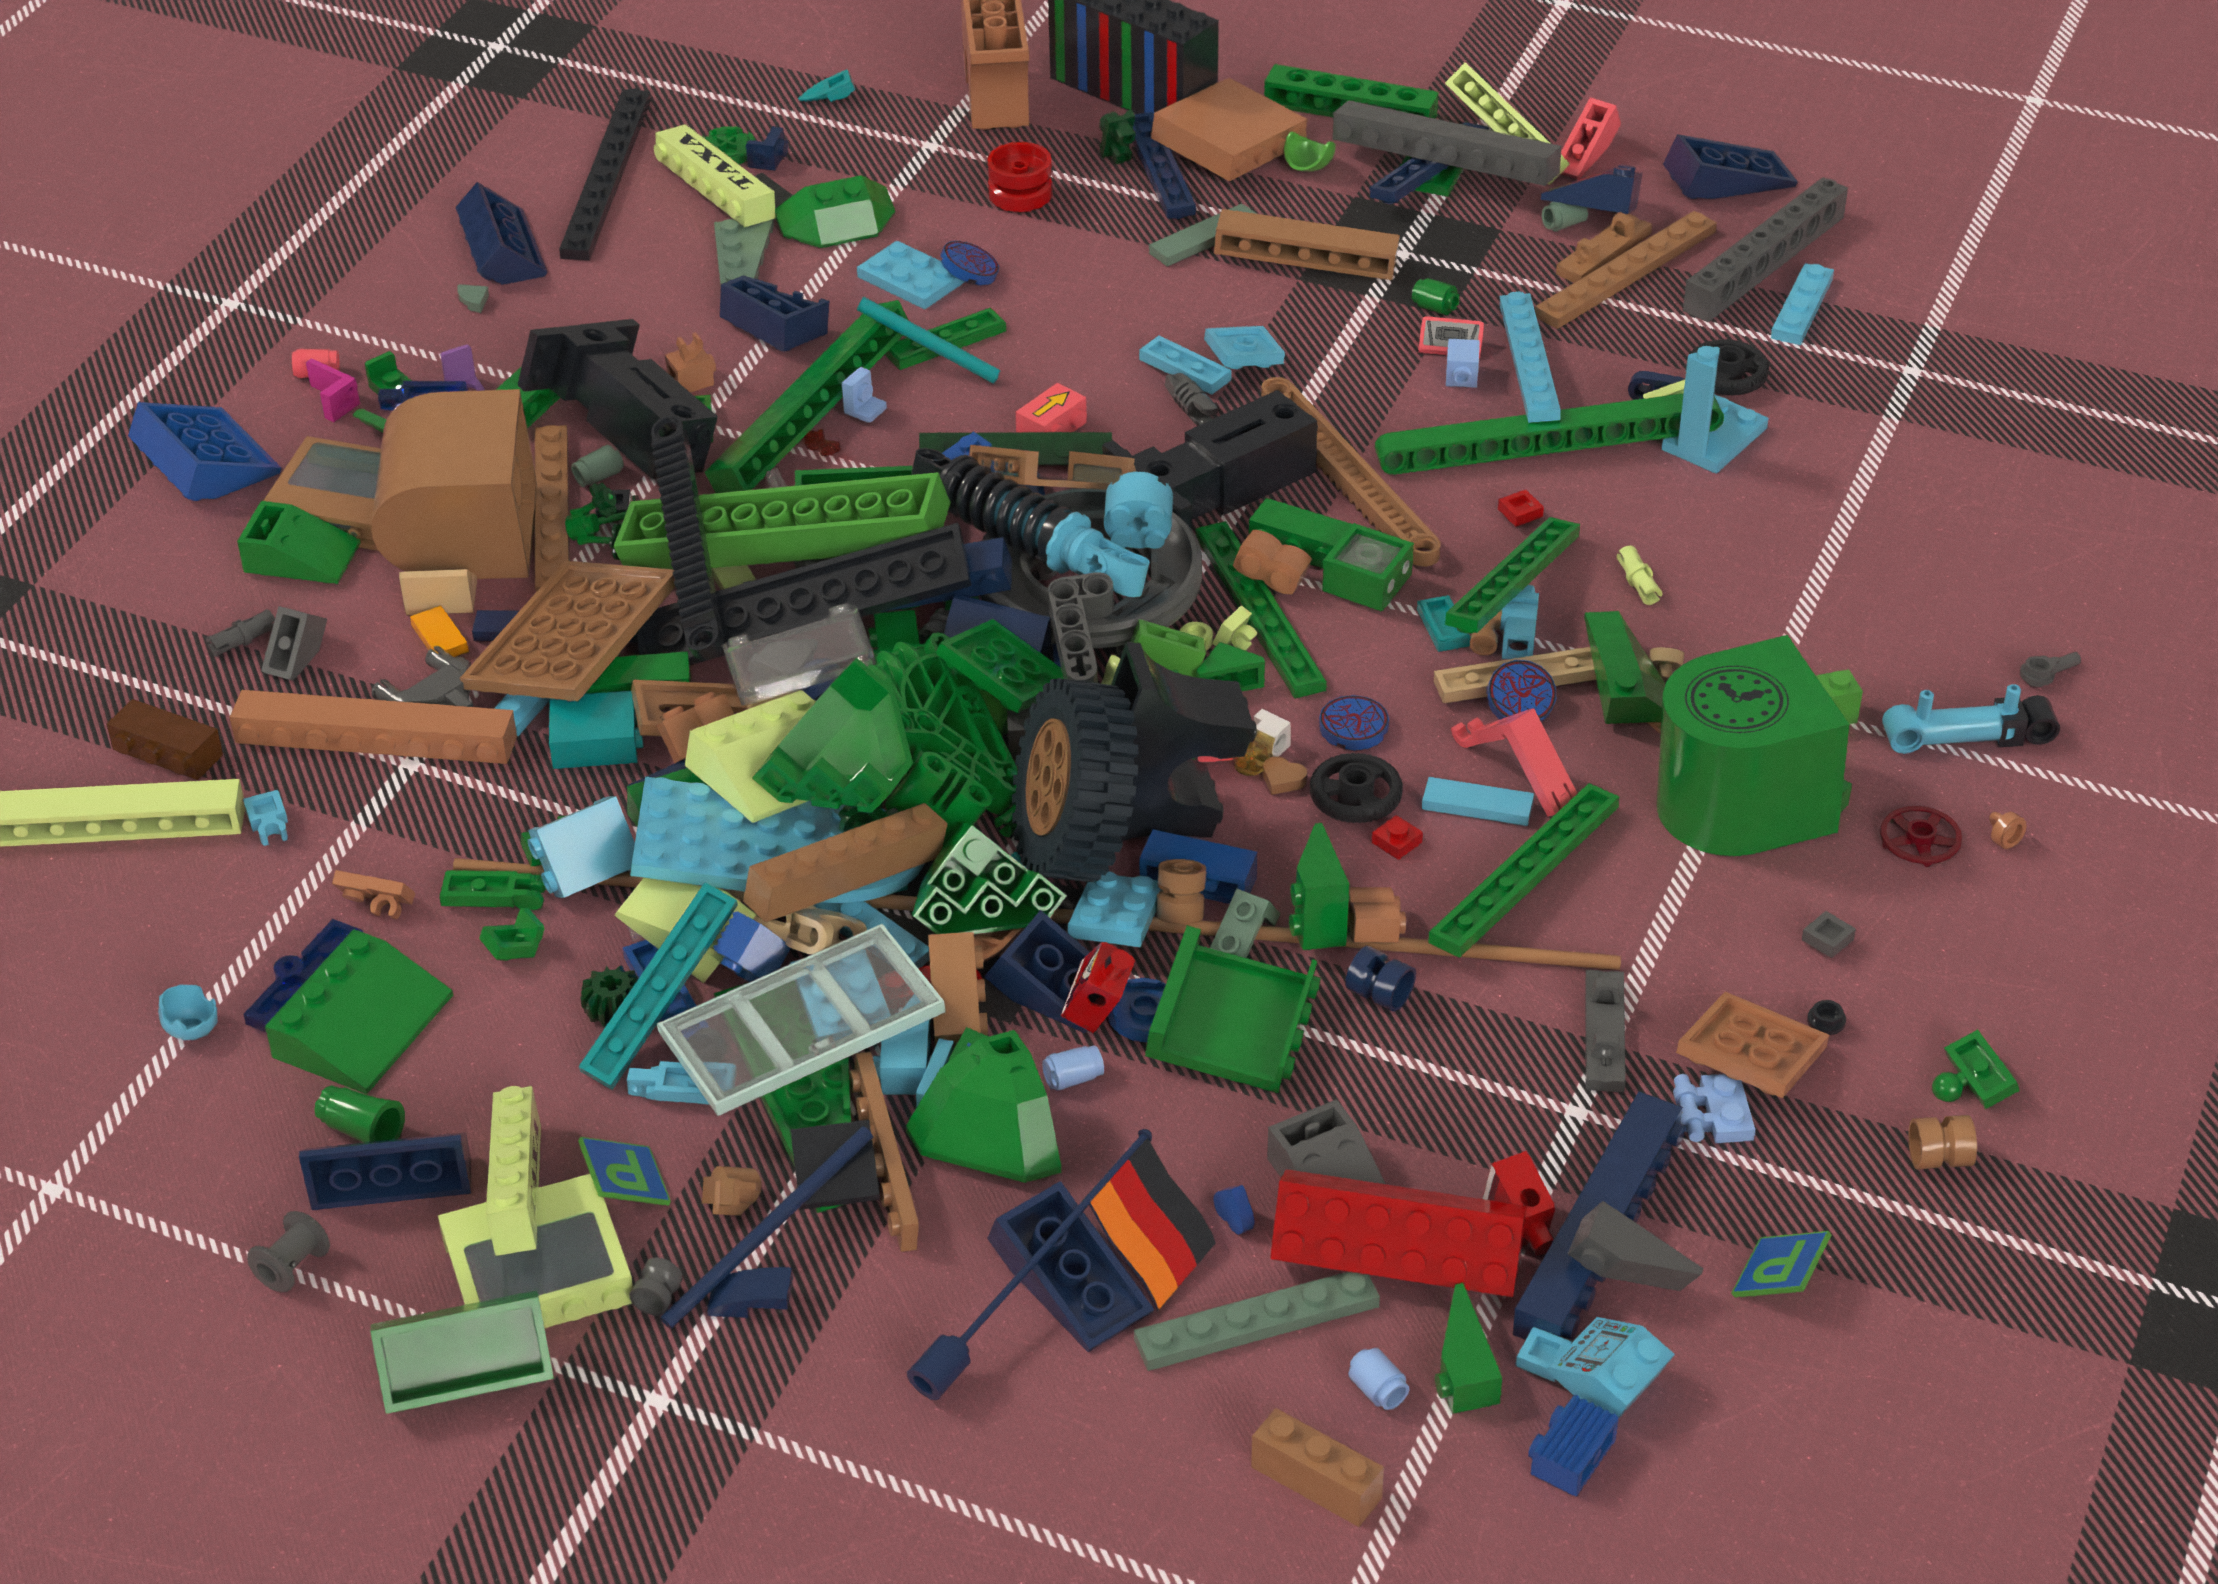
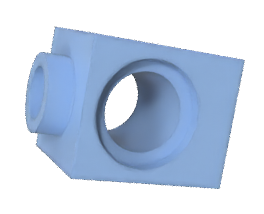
[1446,339,1480,388]

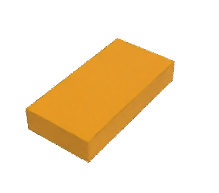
[410,605,469,657]

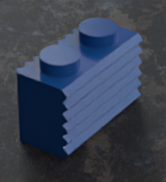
[713,911,791,982]
[1528,1395,1619,1497]

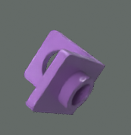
[440,344,485,392]

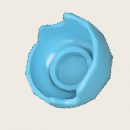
[158,984,218,1040]

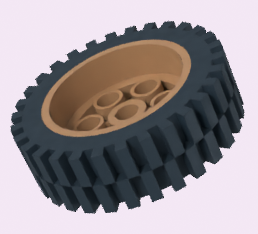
[1012,678,1138,882]

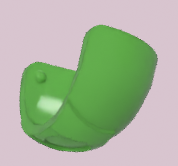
[1284,132,1336,172]

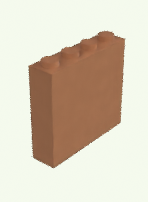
[1151,78,1308,181]

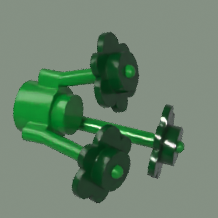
[565,483,640,560]

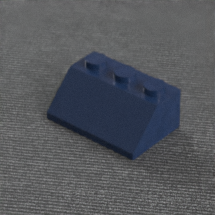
[944,594,1052,661]

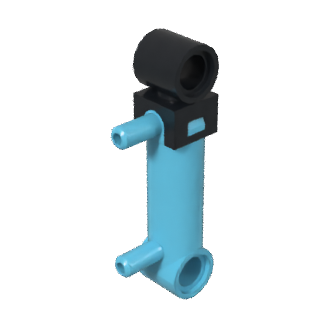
[1882,684,2060,754]

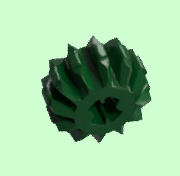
[580,965,638,1028]

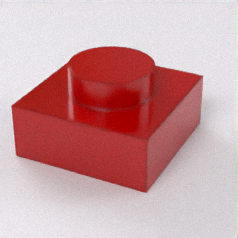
[1498,489,1544,527]
[1372,815,1423,860]

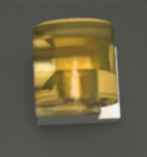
[1234,709,1291,776]

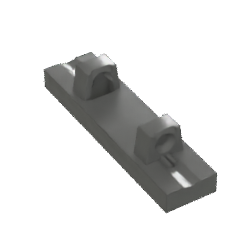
[1585,970,1626,1092]

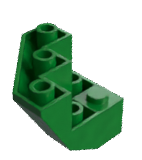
[912,822,1067,934]
[906,1030,1062,1183]

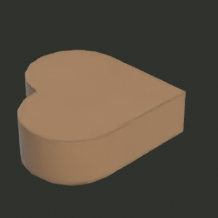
[1263,756,1307,795]

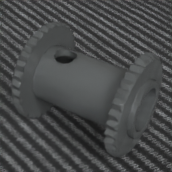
[247,1211,330,1292]

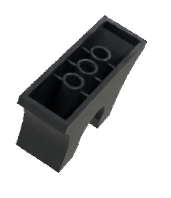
[1111,642,1257,841]

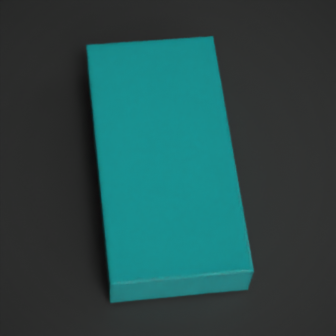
[1417,595,1471,652]

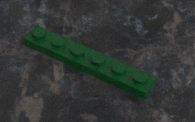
[919,432,1112,466]

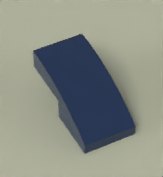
[707,1267,793,1318]

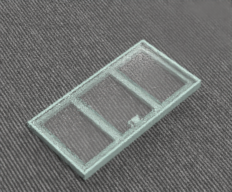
[657,924,946,1116]

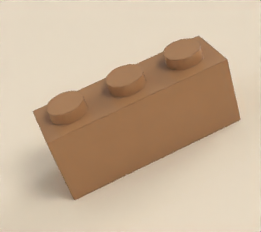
[928,932,988,1048]
[1251,1408,1384,1527]

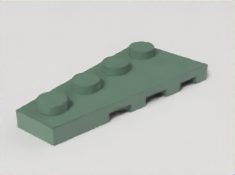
[714,219,774,285]

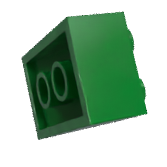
[1289,823,1350,950]

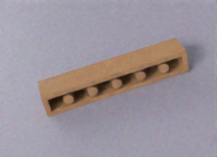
[1214,209,1400,280]
[743,803,948,923]

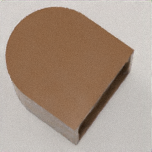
[371,389,537,579]

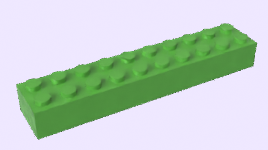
[613,472,951,570]

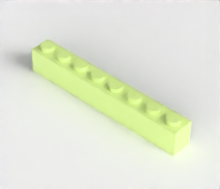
[0,779,245,847]

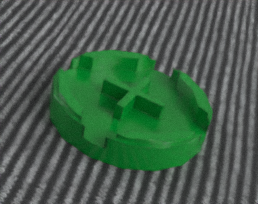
[702,126,756,165]

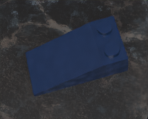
[1663,134,1798,199]
[987,1181,1155,1352]

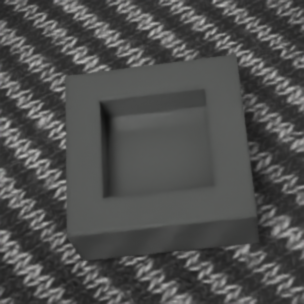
[1802,911,1856,958]

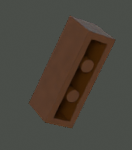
[106,699,223,780]

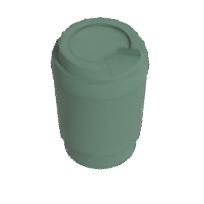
[571,445,624,487]

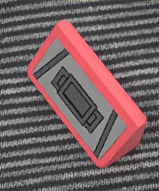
[1418,316,1484,358]

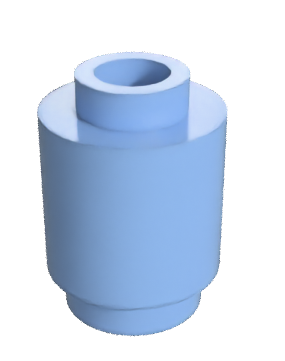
[1349,1348,1409,1410]

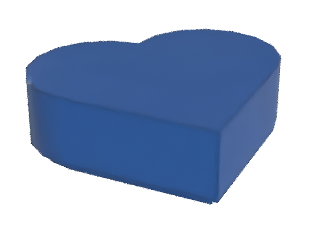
[1213,1185,1255,1235]

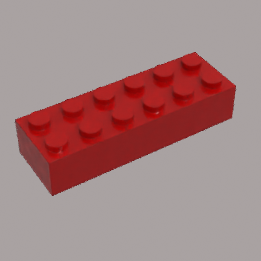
[1270,1169,1527,1297]

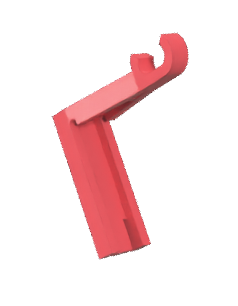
[1451,708,1578,817]

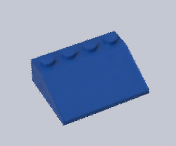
[128,402,282,501]

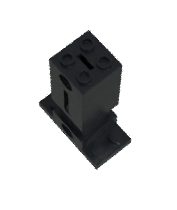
[517,319,718,479]
[1102,390,1318,529]

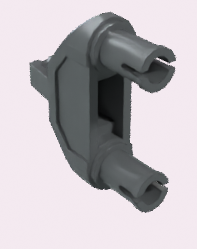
[372,646,473,707]

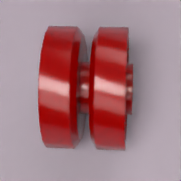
[987,142,1053,212]

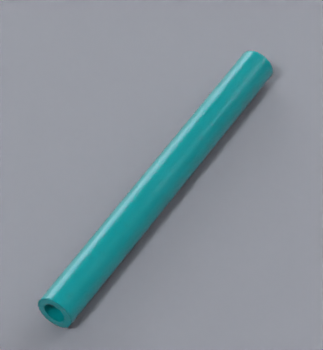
[857,297,1001,384]

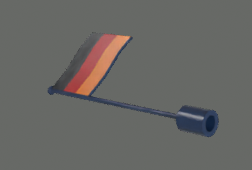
[907,1129,1216,1400]

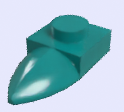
[798,69,856,102]

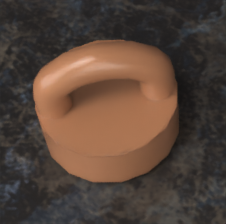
[1989,811,2026,849]

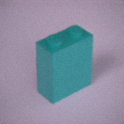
[549,691,644,769]

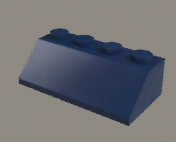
[455,182,548,285]
[299,1132,471,1210]

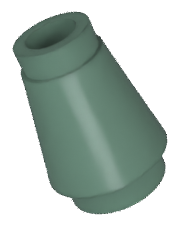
[1542,202,1588,232]

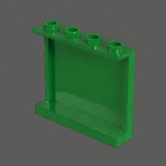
[1145,925,1321,1093]

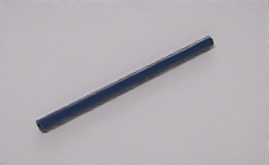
[660,1126,873,1329]

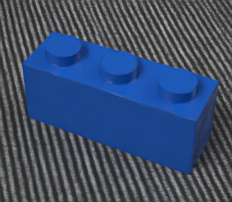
[1139,830,1257,904]

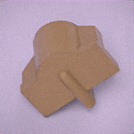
[702,1166,762,1216]

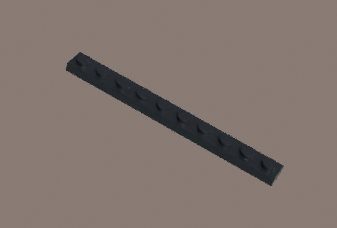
[559,88,651,261]

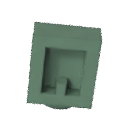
[1210,889,1281,958]

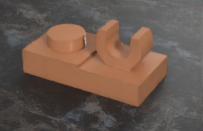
[332,870,415,920]

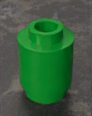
[1412,278,1460,315]

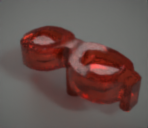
[804,429,841,456]

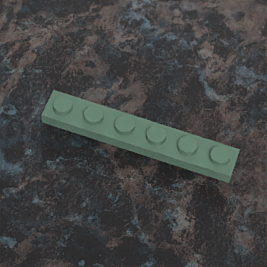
[1134,1272,1380,1371]

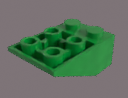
[237,501,361,584]

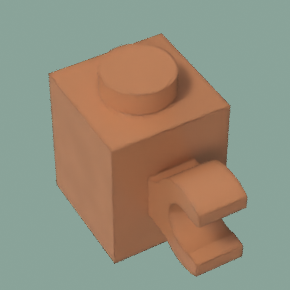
[665,332,716,393]

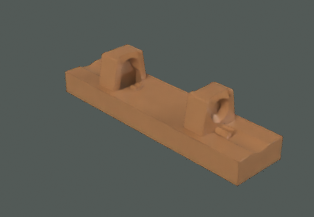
[1556,212,1652,283]

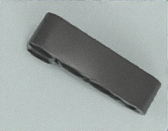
[1048,572,1114,683]

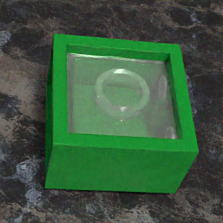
[1322,523,1414,611]

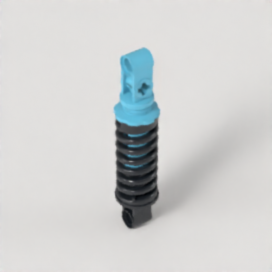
[911,448,1150,597]

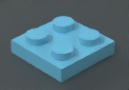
[1204,326,1285,369]

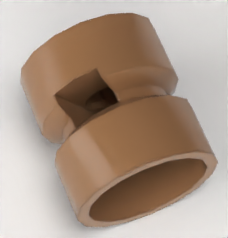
[1156,859,1206,924]
[1908,1115,1977,1169]

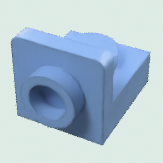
[842,367,887,423]

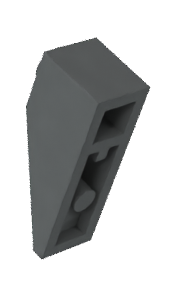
[1568,1201,1704,1291]

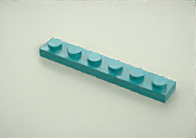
[579,882,738,1090]

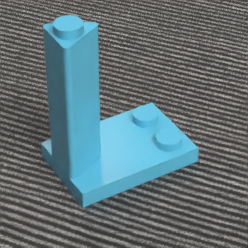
[1662,346,1769,474]

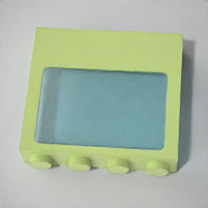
[438,1174,633,1328]

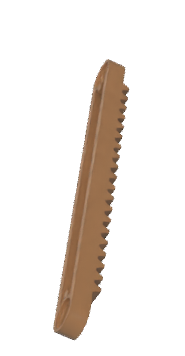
[1261,377,1441,567]

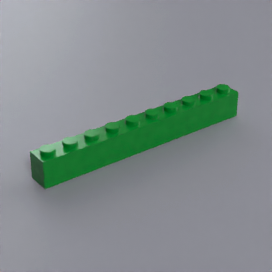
[704,300,908,493]

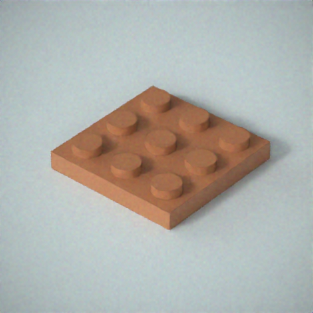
[1676,992,1830,1098]

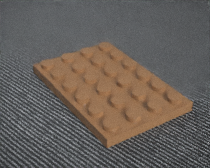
[460,561,676,701]

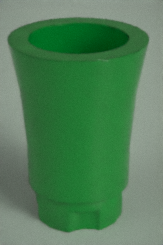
[314,1085,405,1143]

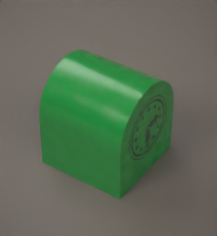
[1656,635,1850,856]

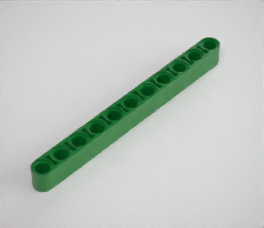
[1374,393,1724,475]

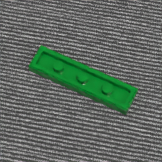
[885,308,1006,370]

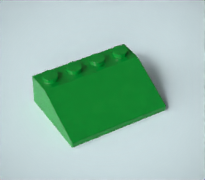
[265,929,453,1094]

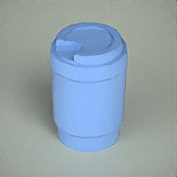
[1042,1045,1104,1091]

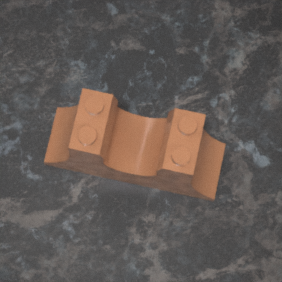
[961,0,1029,130]

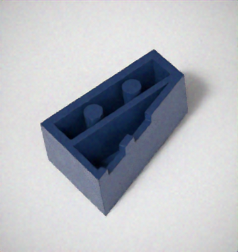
[720,275,830,352]

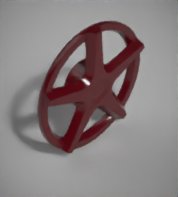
[1880,806,1962,867]

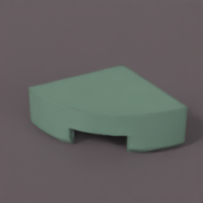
[457,284,489,313]

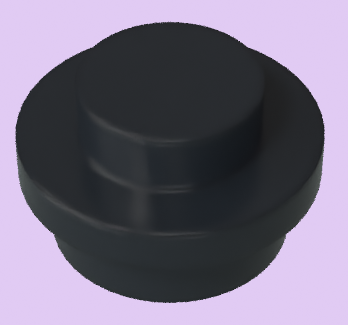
[1807,1000,1846,1035]

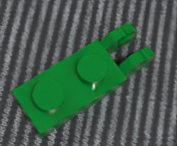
[439,870,546,911]

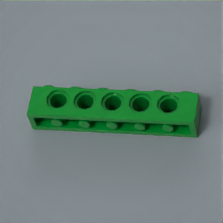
[1264,64,1439,119]

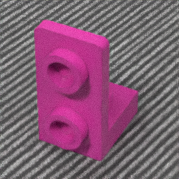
[306,358,360,422]

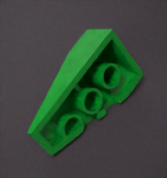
[1584,611,1665,724]

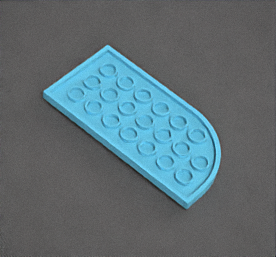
[630,777,925,903]

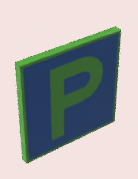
[578,1137,671,1206]
[1732,1231,1831,1297]

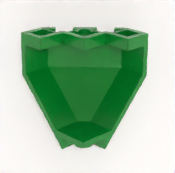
[752,657,913,813]

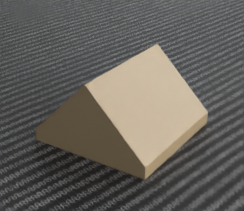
[399,569,477,615]

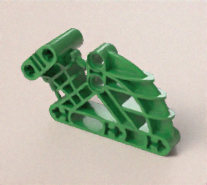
[868,632,1018,848]

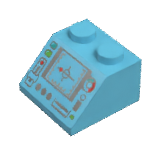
[1546,1317,1675,1418]

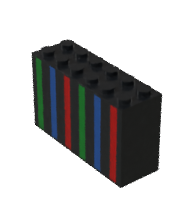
[1048,0,1219,114]

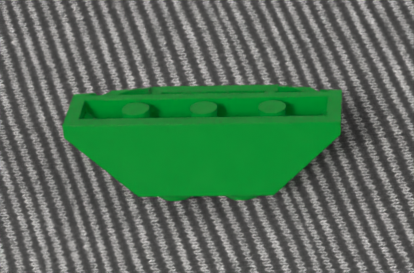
[775,175,895,248]

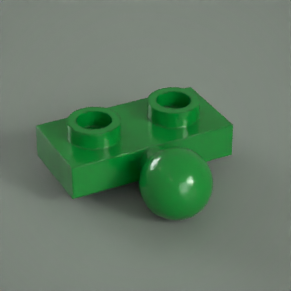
[1932,1029,2020,1109]

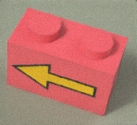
[1015,383,1087,432]

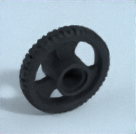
[1690,339,1769,395]
[1310,753,1403,823]

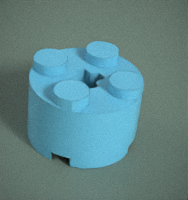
[1104,472,1173,549]

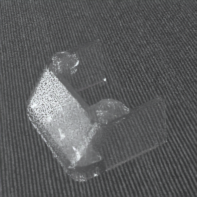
[721,603,877,706]

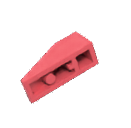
[1561,97,1621,180]

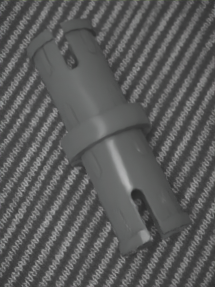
[206,609,275,657]

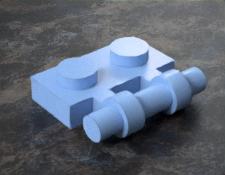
[1673,1074,1755,1143]

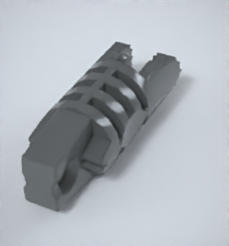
[1165,373,1218,426]

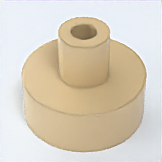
[1649,647,1685,680]

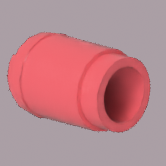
[292,349,340,379]

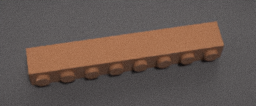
[230,690,517,764]

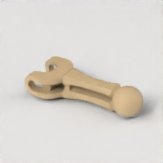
[718,888,867,954]

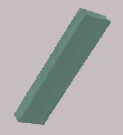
[1149,203,1257,267]

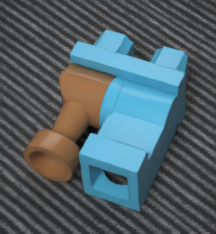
[1470,585,1539,659]

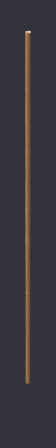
[453,858,1621,970]

